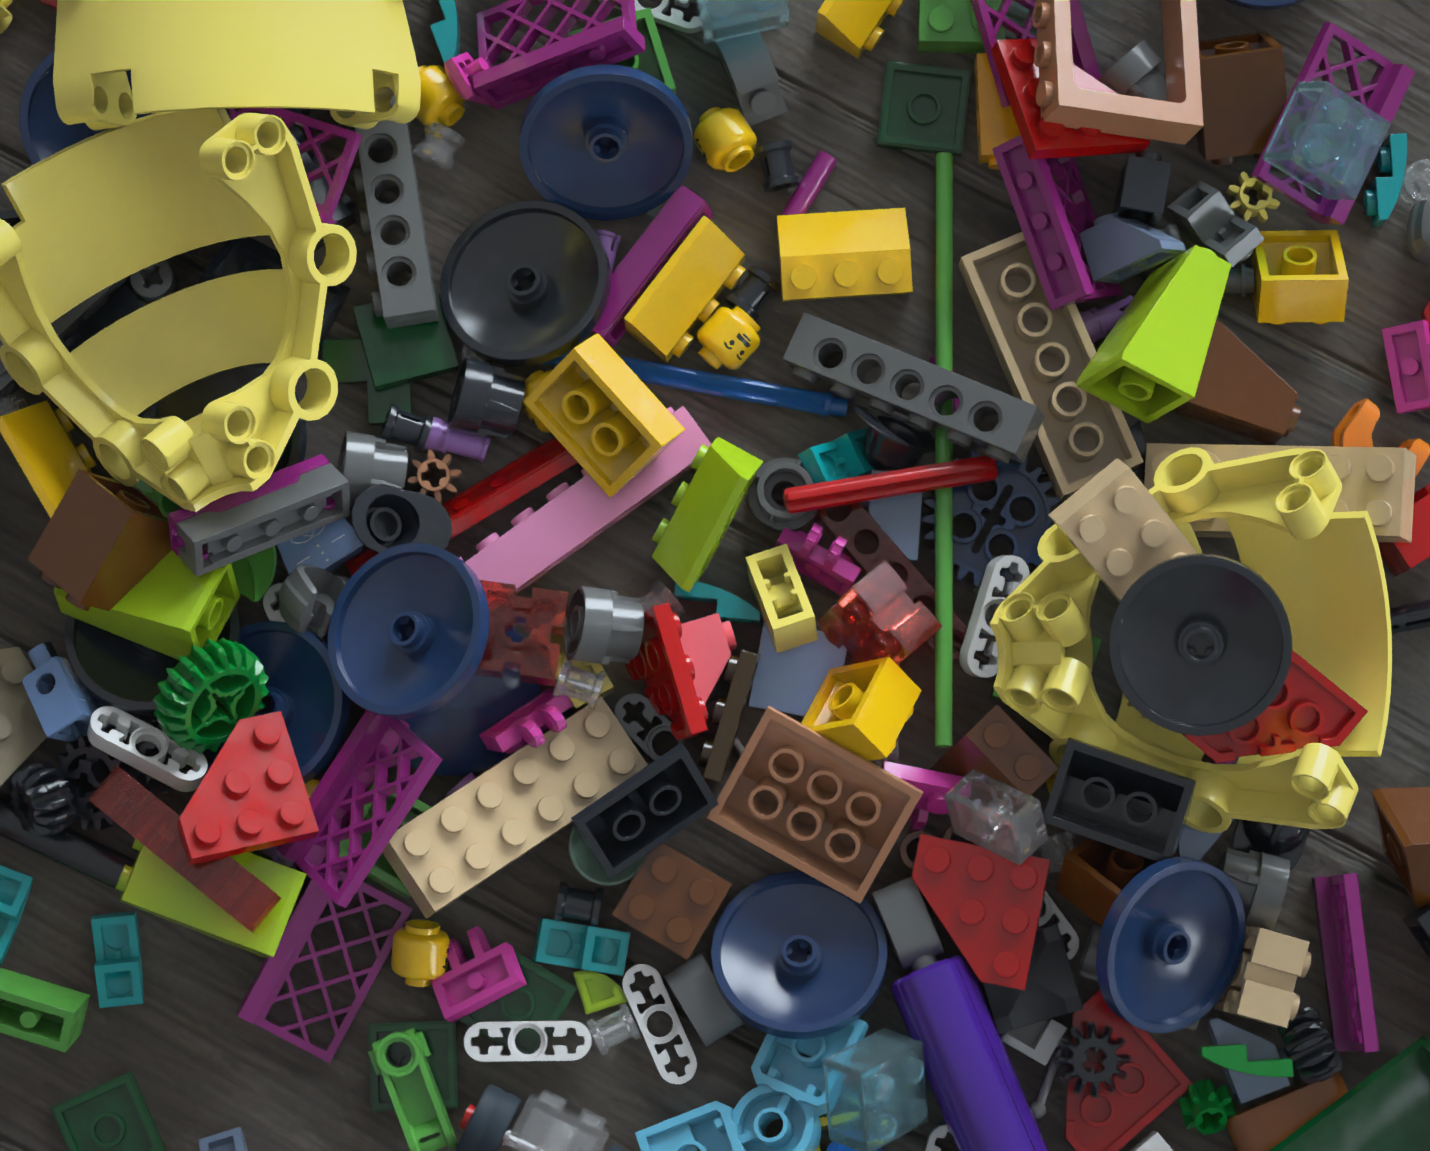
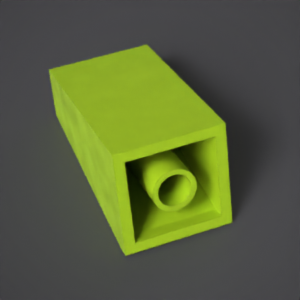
[1076,245,1231,424]
[54,550,240,660]
[115,818,307,959]

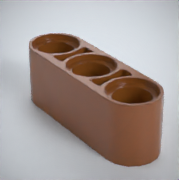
[1225,1071,1348,1151]

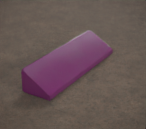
[591,186,714,348]

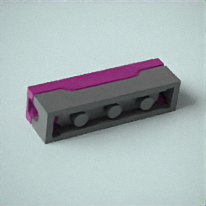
[168,454,350,577]

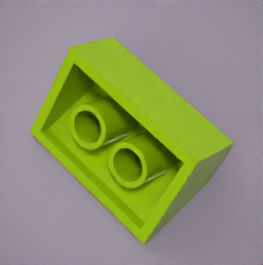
[652,437,764,592]

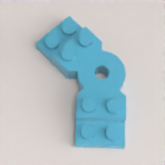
[635,1019,869,1151]

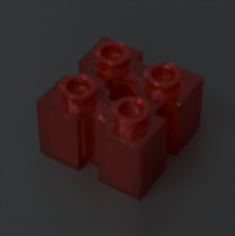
[816,560,943,666]
[474,580,569,687]

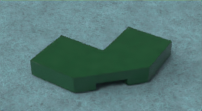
[322,339,412,425]

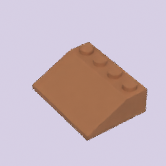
[707,706,924,904]

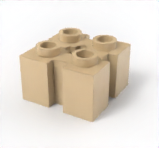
[1214,926,1311,1028]

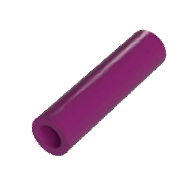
[775,151,838,225]

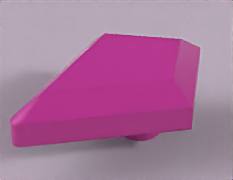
[444,52,491,106]

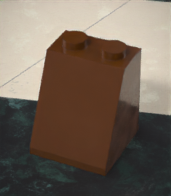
[1196,31,1287,165]
[1175,320,1301,445]
[28,469,172,611]
[929,704,1059,833]
[1371,787,1430,908]

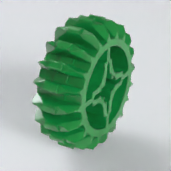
[153,637,269,754]

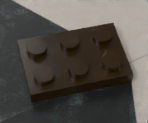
[698,649,761,782]

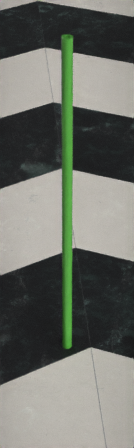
[935,152,953,748]

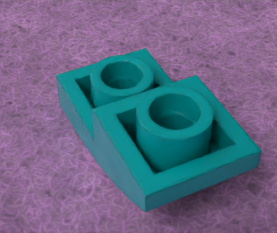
[1363,133,1407,228]

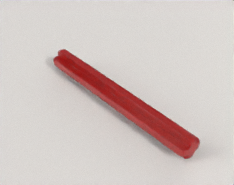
[783,455,998,514]

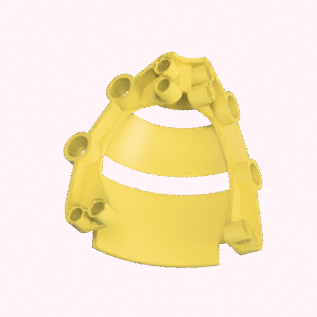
[53,0,421,131]
[0,109,357,512]
[990,447,1392,833]

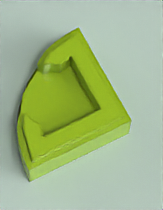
[573,971,628,1014]

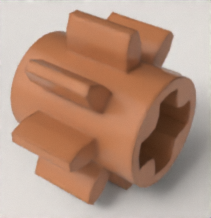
[408,450,462,504]

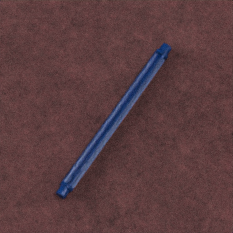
[540,349,849,418]

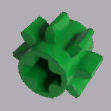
[1178,1079,1236,1135]

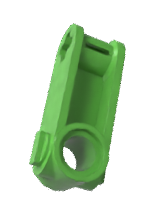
[368,1027,458,1151]

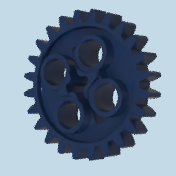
[921,451,1060,588]

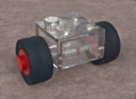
[456,1084,626,1151]

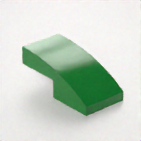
[1196,1043,1294,1077]

